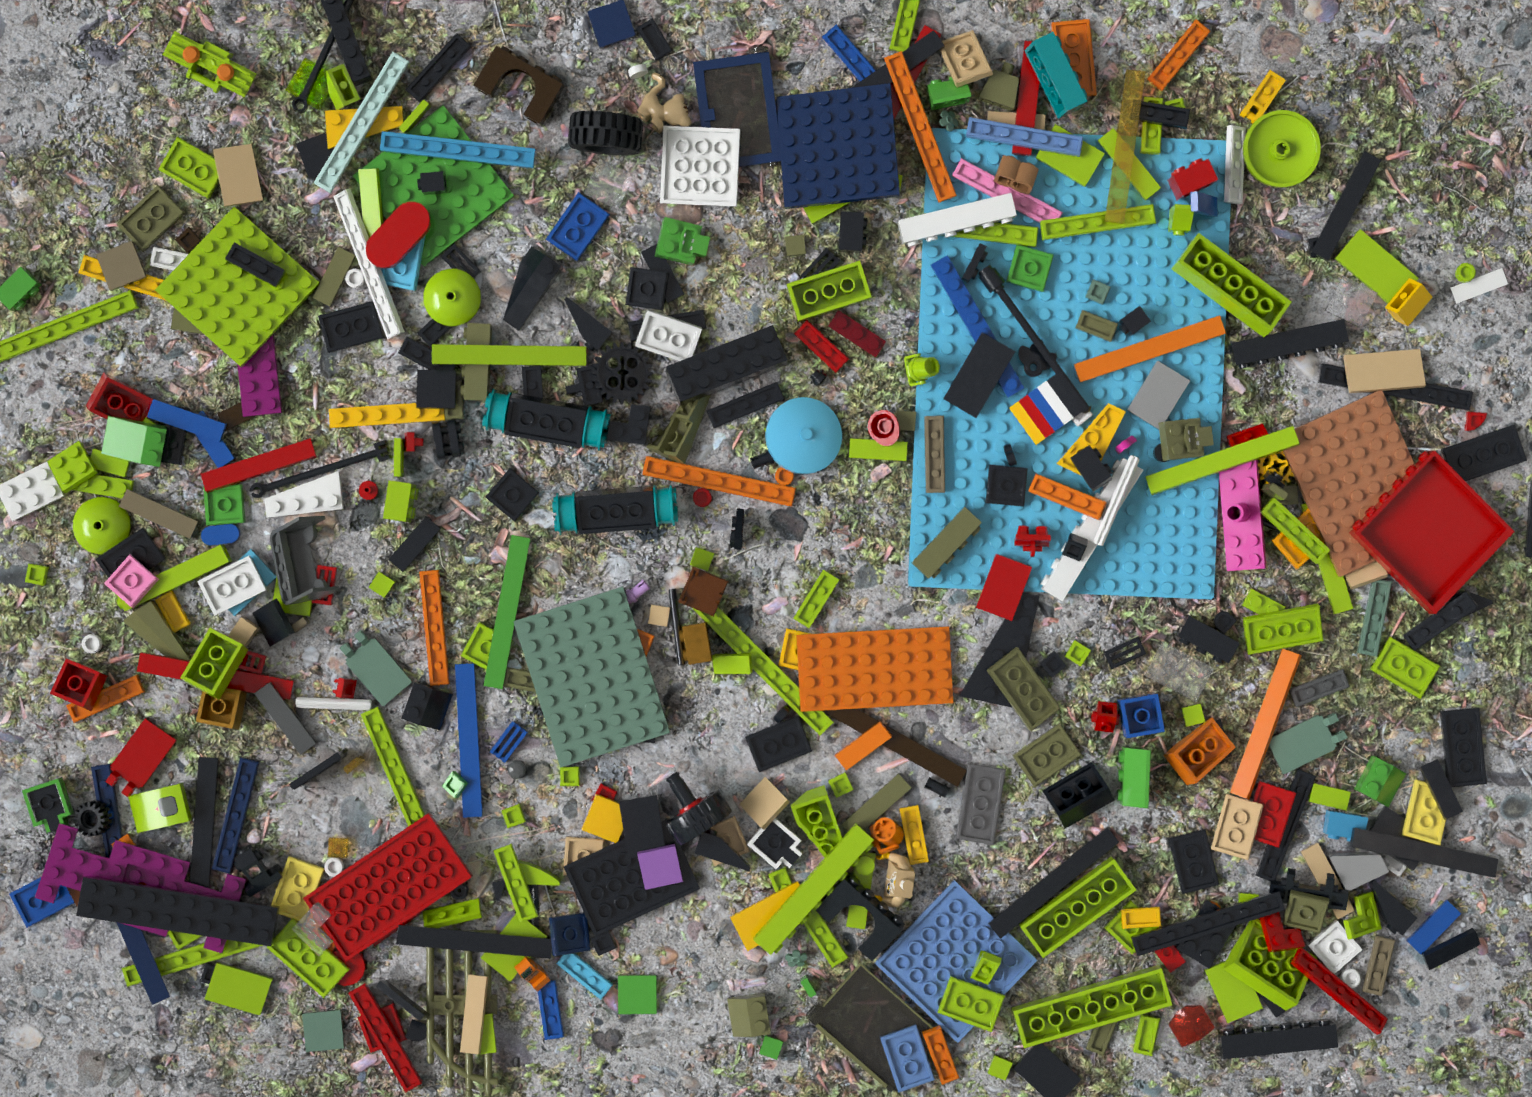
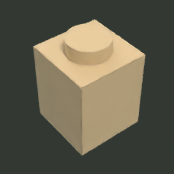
[228,617,260,647]

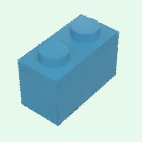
[1323,810,1368,842]

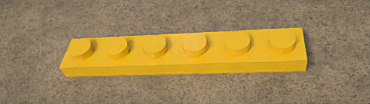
[329,403,446,428]

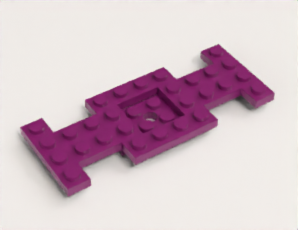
[35,823,246,953]

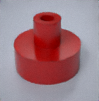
[359,481,379,500]

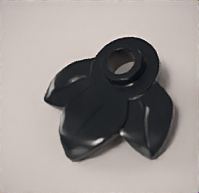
[1018,340,1057,377]

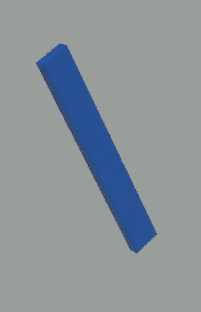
[455,663,483,818]

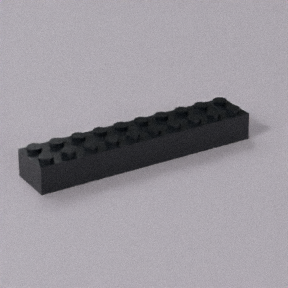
[76,876,280,946]

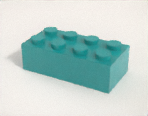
[1024,32,1087,119]

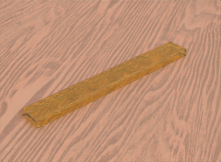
[1105,69,1146,224]

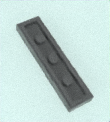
[254,682,317,755]

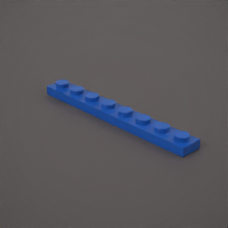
[930,255,1024,398]

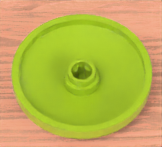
[1243,110,1321,188]

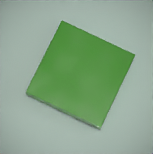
[1006,245,1054,292]
[203,484,246,525]
[618,975,657,1014]

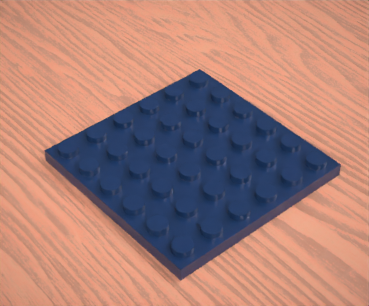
[776,83,900,209]

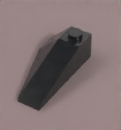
[503,246,563,331]

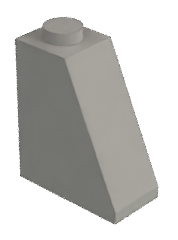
[1328,852,1390,891]

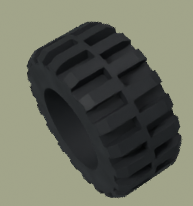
[568,111,643,155]

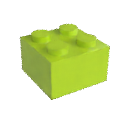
[383,480,419,522]

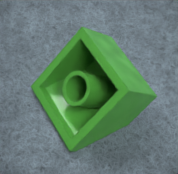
[927,77,971,111]
[1354,756,1406,807]

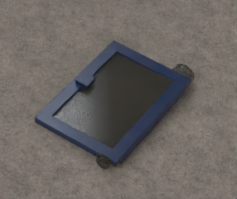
[693,46,781,167]

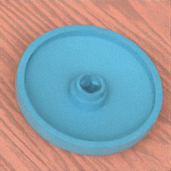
[765,397,842,474]

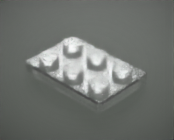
[1144,642,1214,702]

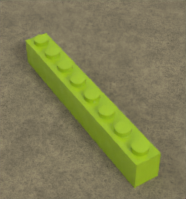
[753,823,874,955]

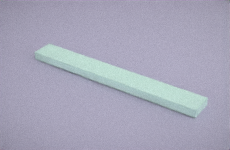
[314,52,410,194]

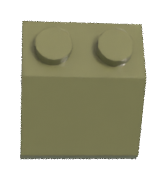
[727,992,771,1037]

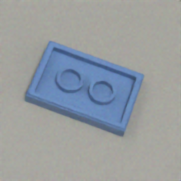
[880,1024,935,1092]

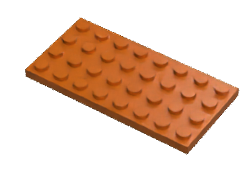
[796,626,953,712]

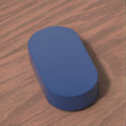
[201,524,240,545]

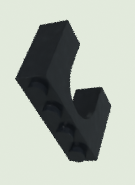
[815,873,905,961]

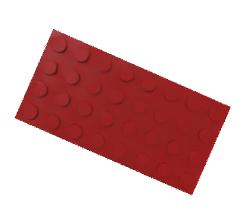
[303,812,473,962]

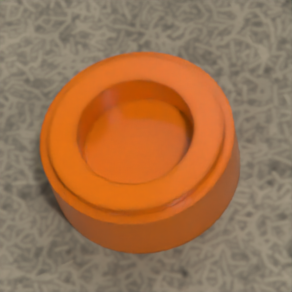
[775,467,794,486]

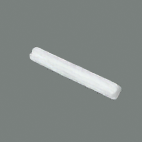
[295,697,372,710]

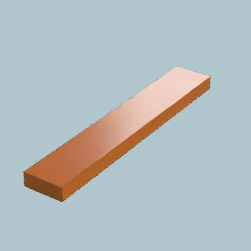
[419,570,450,686]

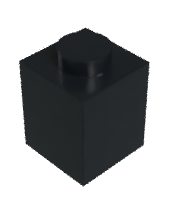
[417,171,447,195]
[1119,306,1151,336]

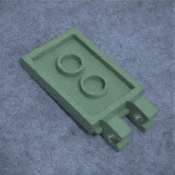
[340,630,413,706]
[1269,713,1348,775]

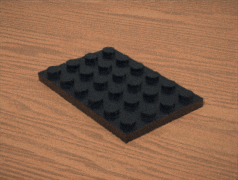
[563,818,700,937]

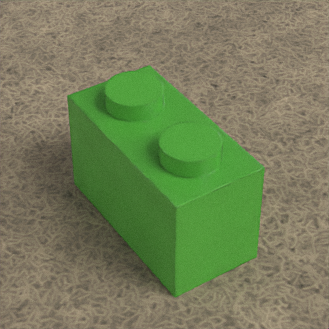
[0,267,42,312]

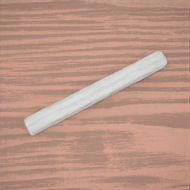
[1093,455,1140,546]

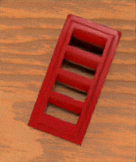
[238,651,267,674]

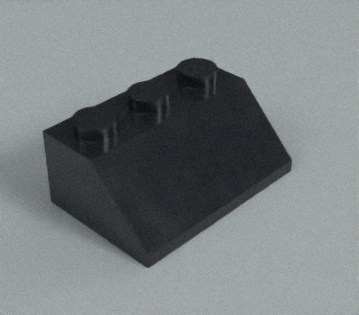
[1042,762,1115,829]

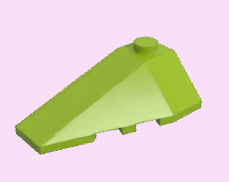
[791,785,842,857]

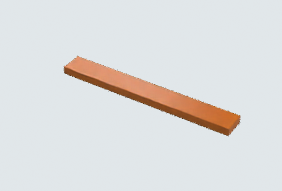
[884,51,957,203]
[1074,315,1226,383]
[642,456,796,507]
[1230,649,1302,799]

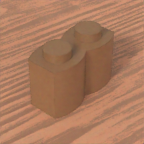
[993,155,1039,194]

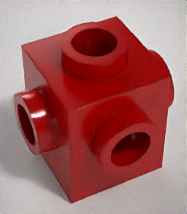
[1091,701,1120,733]

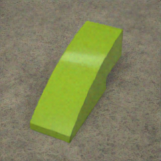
[518,860,561,886]

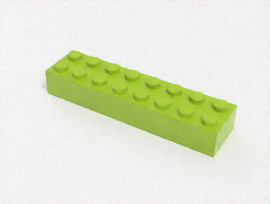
[1011,965,1172,1048]

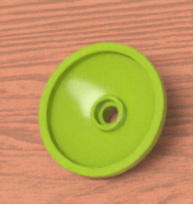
[423,269,481,327]
[73,497,131,554]

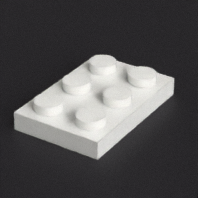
[635,309,702,361]
[0,462,65,521]
[197,556,267,616]

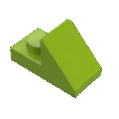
[970,950,1002,985]

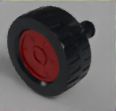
[666,772,732,845]

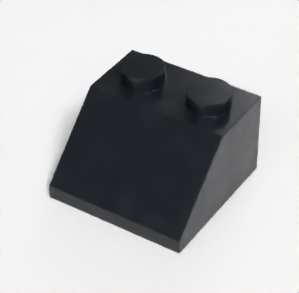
[401,681,453,730]

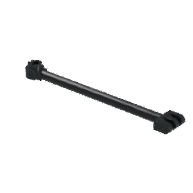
[292,0,354,114]
[250,440,392,498]

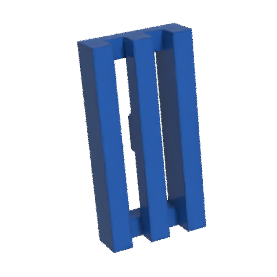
[490,721,528,763]

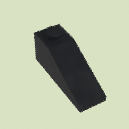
[564,297,613,351]
[695,829,751,872]
[1368,880,1417,935]

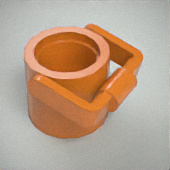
[869,817,904,854]

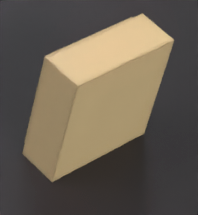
[648,605,670,627]

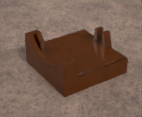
[678,566,729,617]

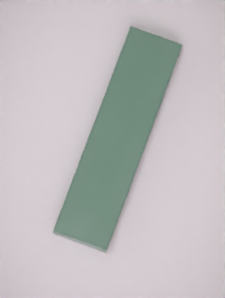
[1357,580,1392,657]

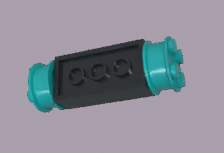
[482,389,611,451]
[552,484,679,535]

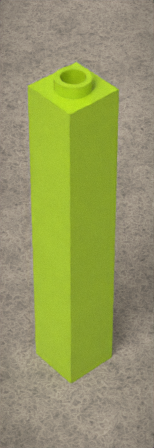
[116,545,233,612]

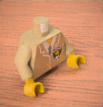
[875,848,915,907]

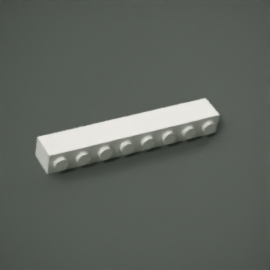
[1040,458,1143,601]

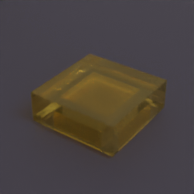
[343,755,365,774]
[328,837,349,858]

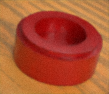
[693,488,712,507]

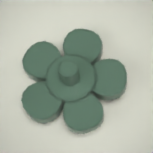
[939,110,958,132]
[785,950,807,967]

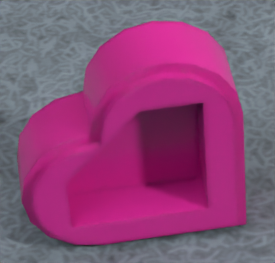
[1115,435,1137,454]

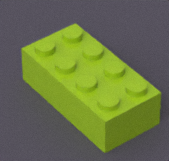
[786,261,872,323]

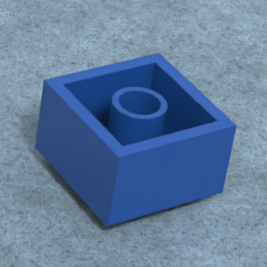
[1117,692,1165,738]

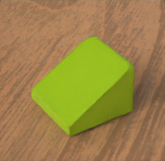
[690,547,714,571]

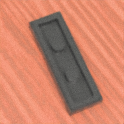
[1289,669,1350,707]

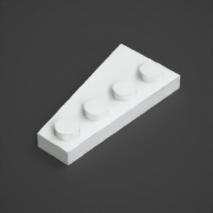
[265,471,344,518]

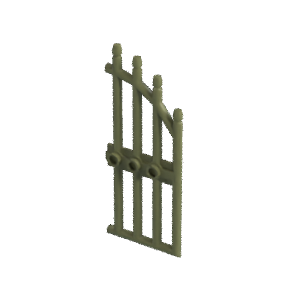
[426,930,498,1097]

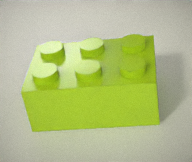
[180,628,248,700]

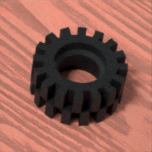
[74,800,112,837]

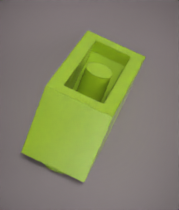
[326,64,360,110]
[1168,204,1194,236]

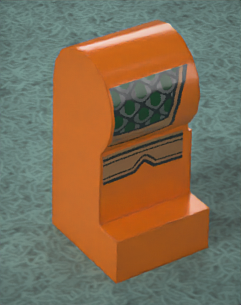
[515,956,550,991]

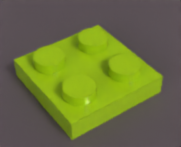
[47,441,98,493]

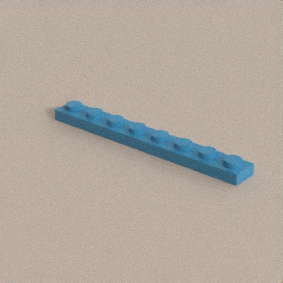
[380,131,536,169]

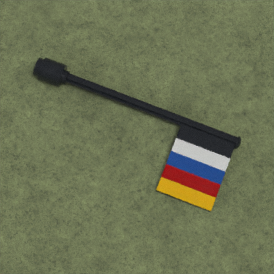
[978,264,1091,445]

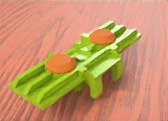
[162,31,257,98]

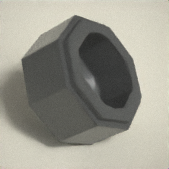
[507,760,526,779]

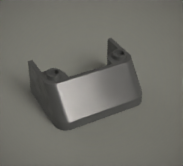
[270,516,339,605]

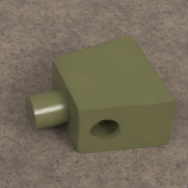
[978,62,1019,112]

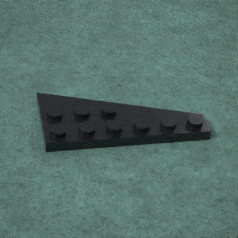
[959,592,1039,708]

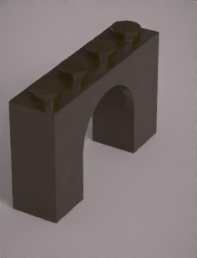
[473,46,564,127]

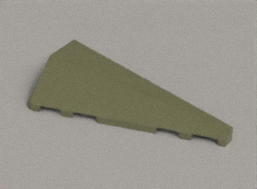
[647,395,711,464]
[123,601,192,661]

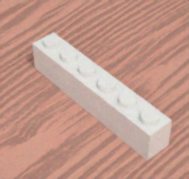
[898,193,1017,247]

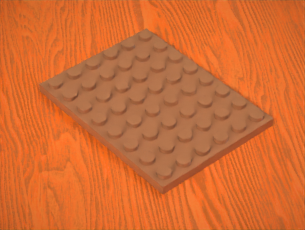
[1283,390,1415,577]

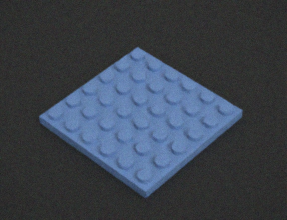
[874,880,1037,1043]

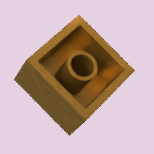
[679,622,712,665]
[196,688,247,730]

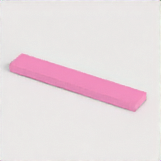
[952,158,1063,223]

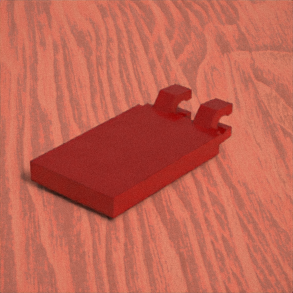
[105,718,177,797]

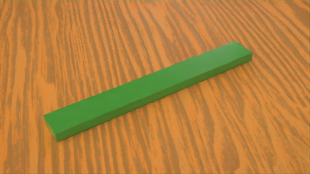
[483,535,530,689]

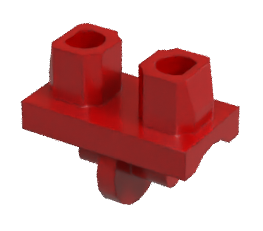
[1014,526,1051,557]

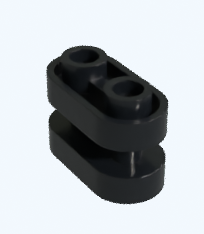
[432,419,465,460]

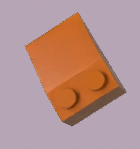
[1163,718,1236,785]

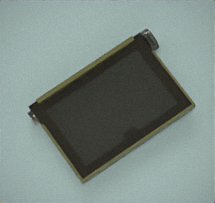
[805,962,934,1092]

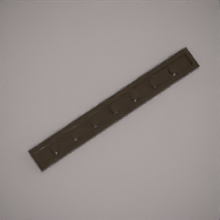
[824,709,967,787]

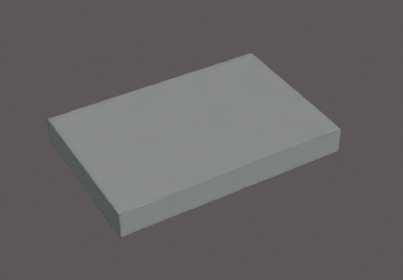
[1127,361,1190,430]

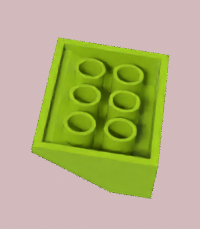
[1223,919,1317,1010]

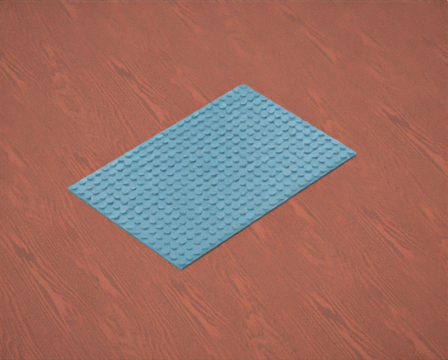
[908,128,1231,599]

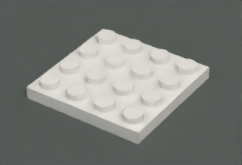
[660,126,741,207]

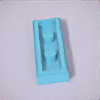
[556,953,613,1000]

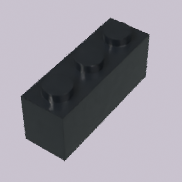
[1175,615,1240,664]

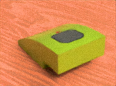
[129,783,192,833]

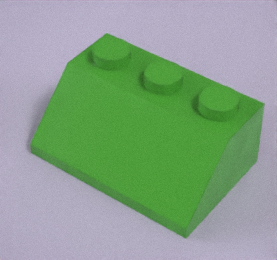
[1117,746,1151,808]

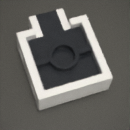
[747,818,802,869]

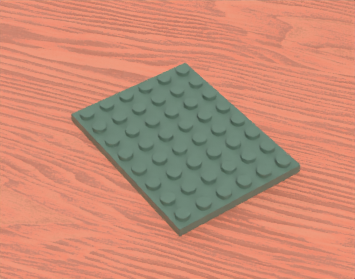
[513,586,670,768]

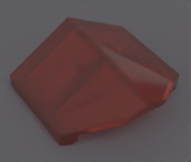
[1168,1005,1215,1047]

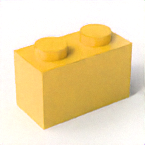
[1385,278,1432,326]

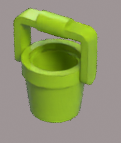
[904,353,940,386]

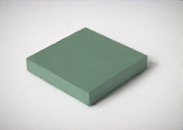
[302,1009,345,1052]

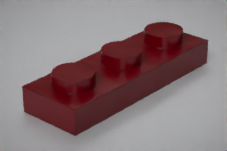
[828,310,886,358]

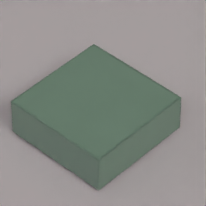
[1085,279,1111,305]

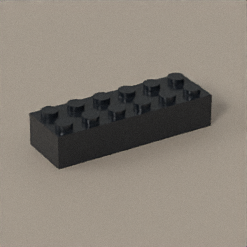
[665,325,788,406]

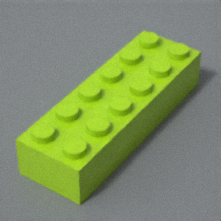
[1171,233,1292,338]
[1019,857,1136,958]

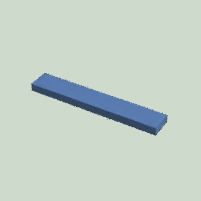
[966,117,1083,157]

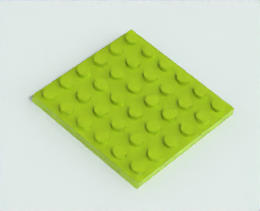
[155,207,320,368]

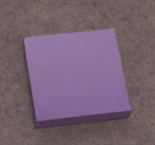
[637,844,683,890]

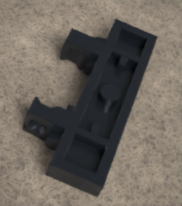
[1269,868,1349,911]

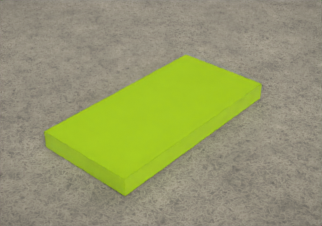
[1334,229,1418,304]
[1242,603,1324,655]
[266,918,350,998]

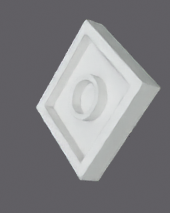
[1307,920,1362,974]

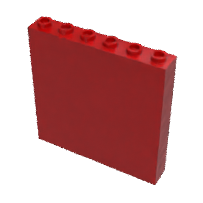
[1349,450,1515,614]

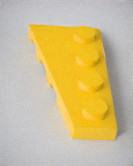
[325,106,404,150]
[1057,403,1126,476]

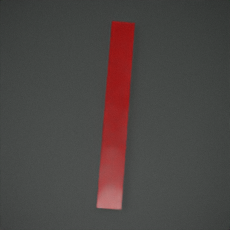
[137,652,294,700]

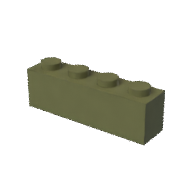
[461,323,492,402]
[911,507,982,579]

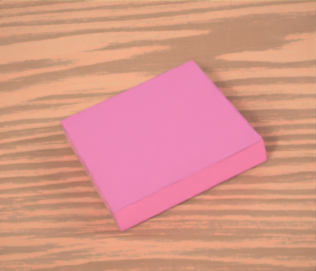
[104,555,159,608]

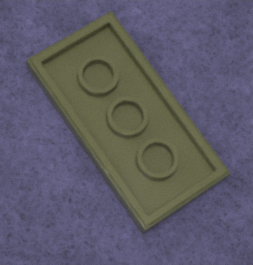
[987,647,1061,732]

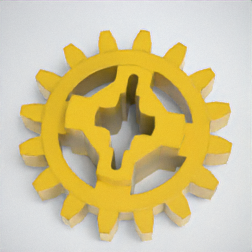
[1258,451,1294,484]

